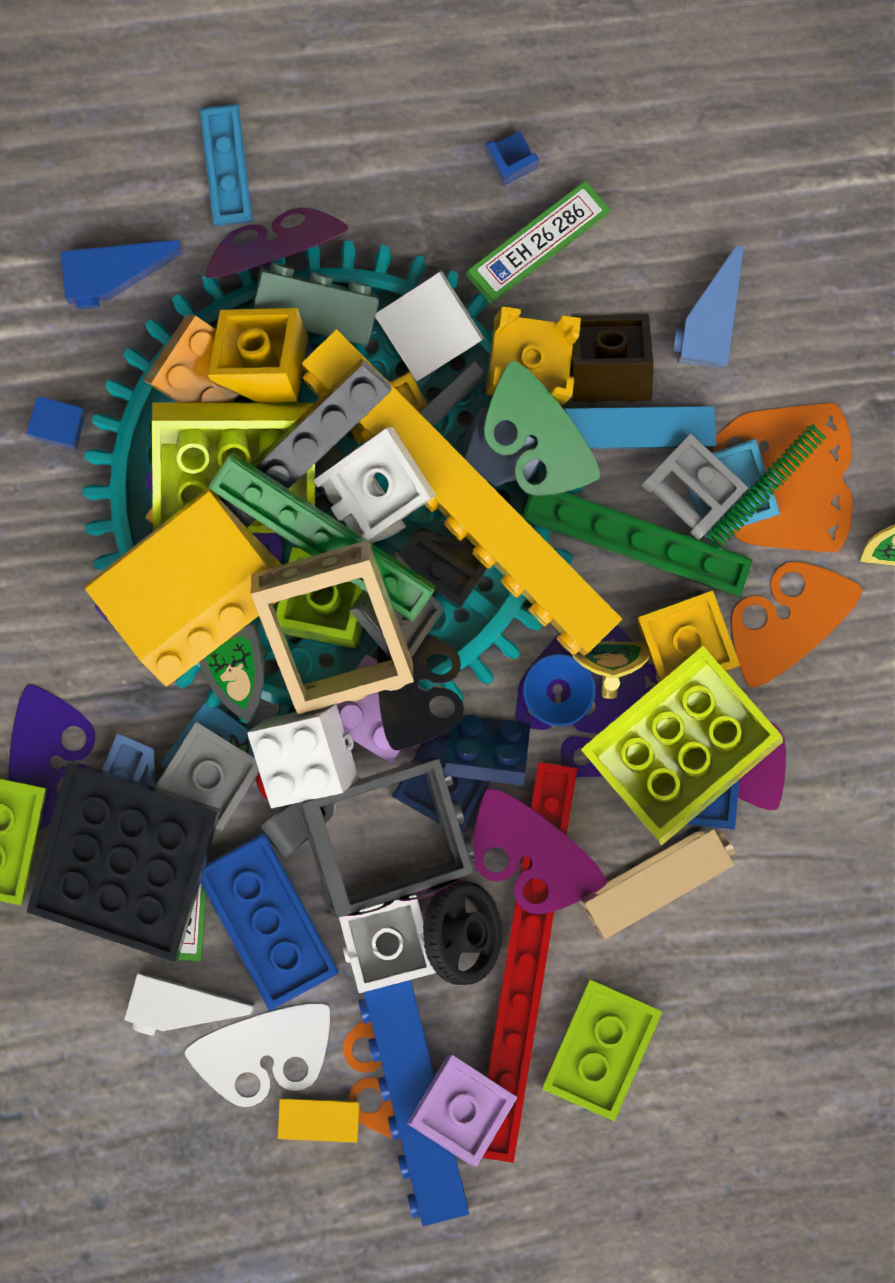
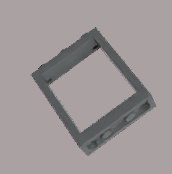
[297,756,476,918]

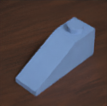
[673,246,744,369]

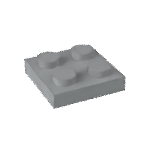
[155,722,259,832]

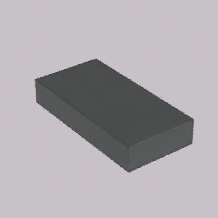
[420,362,485,427]

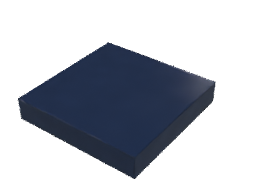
[392,734,491,833]

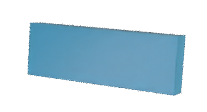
[200,104,253,227]

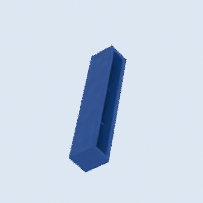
[358,980,469,1226]

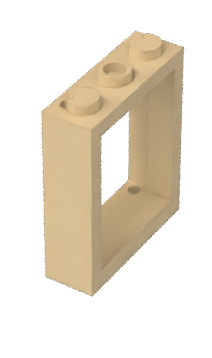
[251,540,414,714]

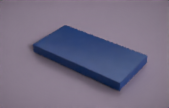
[200,833,339,1011]

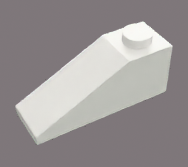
[124,972,255,1035]

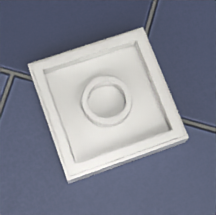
[375,271,484,382]

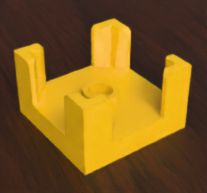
[486,306,581,406]
[635,591,740,683]

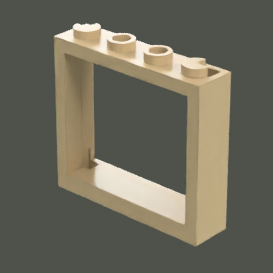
[579,828,736,939]

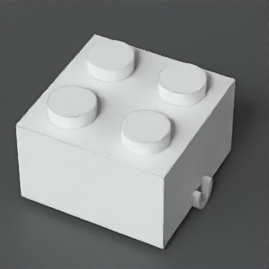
[247,704,359,808]
[339,894,436,993]

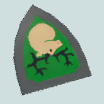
[199,624,266,722]

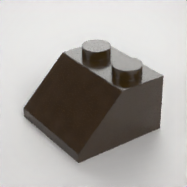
[570,315,653,403]

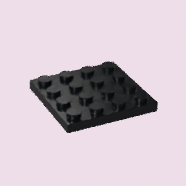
[26,760,221,962]

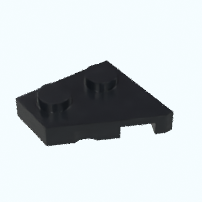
[400,531,487,610]

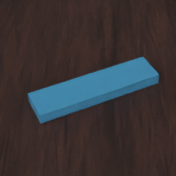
[564,406,716,449]

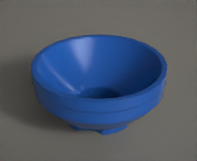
[523,654,596,727]

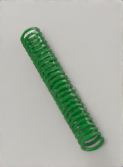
[707,424,826,550]

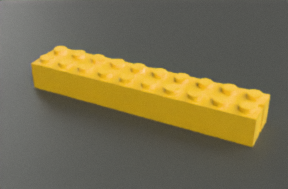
[302,329,622,656]

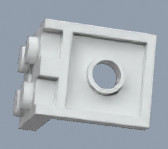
[313,427,436,543]

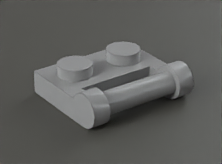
[641,433,748,540]

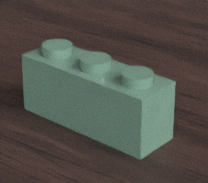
[251,262,379,345]

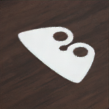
[185,1004,330,1107]

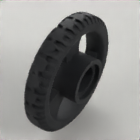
[423,881,502,985]

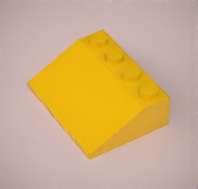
[84,488,282,687]

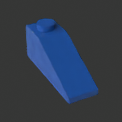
[61,240,183,310]

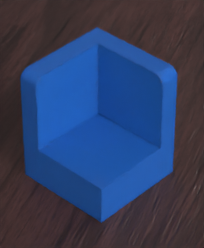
[485,131,539,186]
[26,397,87,450]

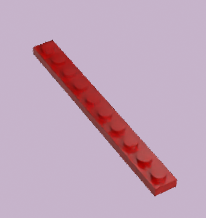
[482,762,578,1163]

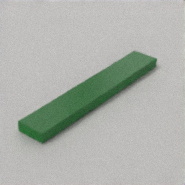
[208,452,436,622]
[520,481,753,597]

